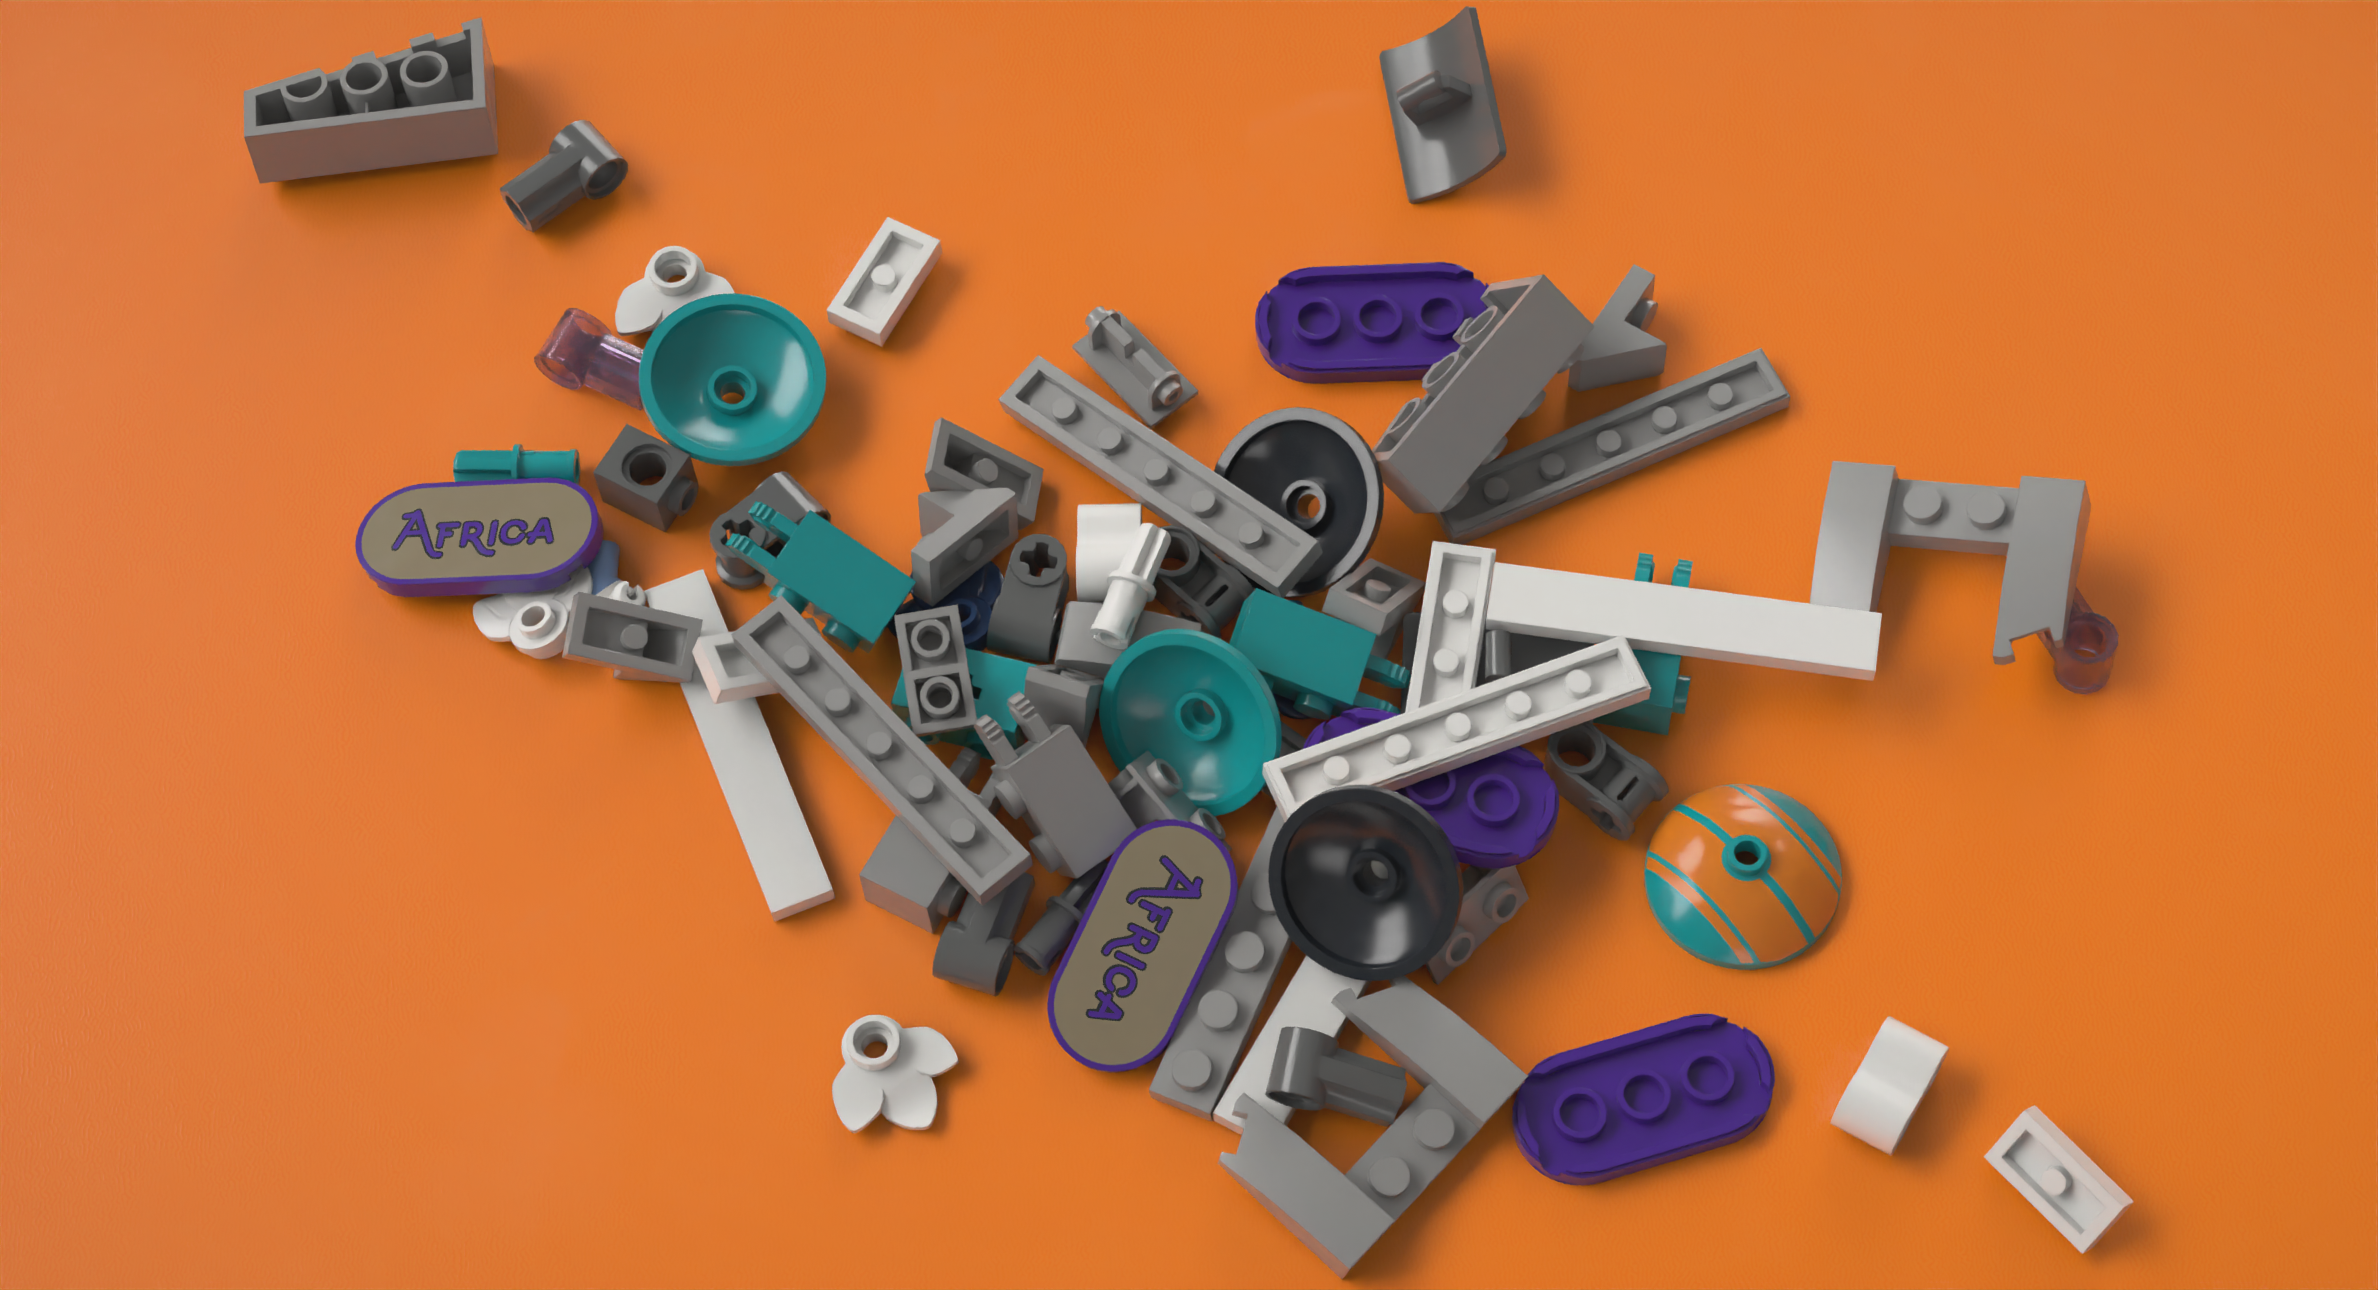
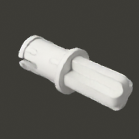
[1089,523,1171,650]

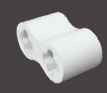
[1076,503,1143,603]
[1830,1016,1949,1156]

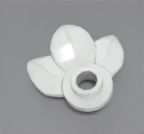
[615,246,735,336]
[473,565,593,659]
[832,1015,959,1133]

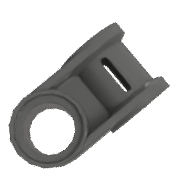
[709,471,831,590]
[1152,525,1254,639]
[986,534,1069,664]
[1543,721,1669,841]

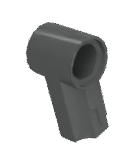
[500,120,628,232]
[932,872,1035,997]
[1265,1027,1407,1127]

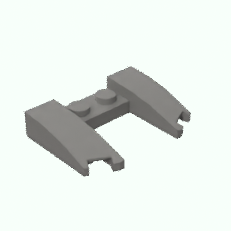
[1809,461,2091,665]
[1218,976,1528,1279]

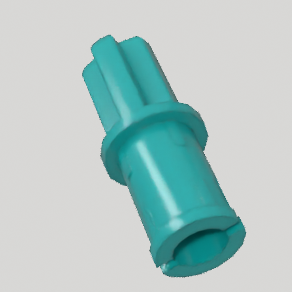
[453,444,580,485]

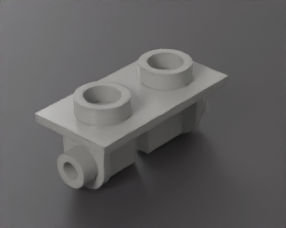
[1072,306,1199,429]
[1108,751,1232,852]
[1425,865,1529,985]

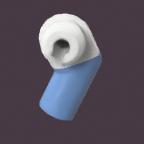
[587,540,646,606]

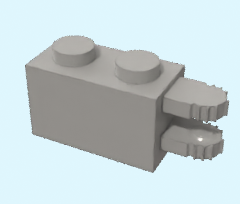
[974,691,1137,878]
[859,747,1002,934]

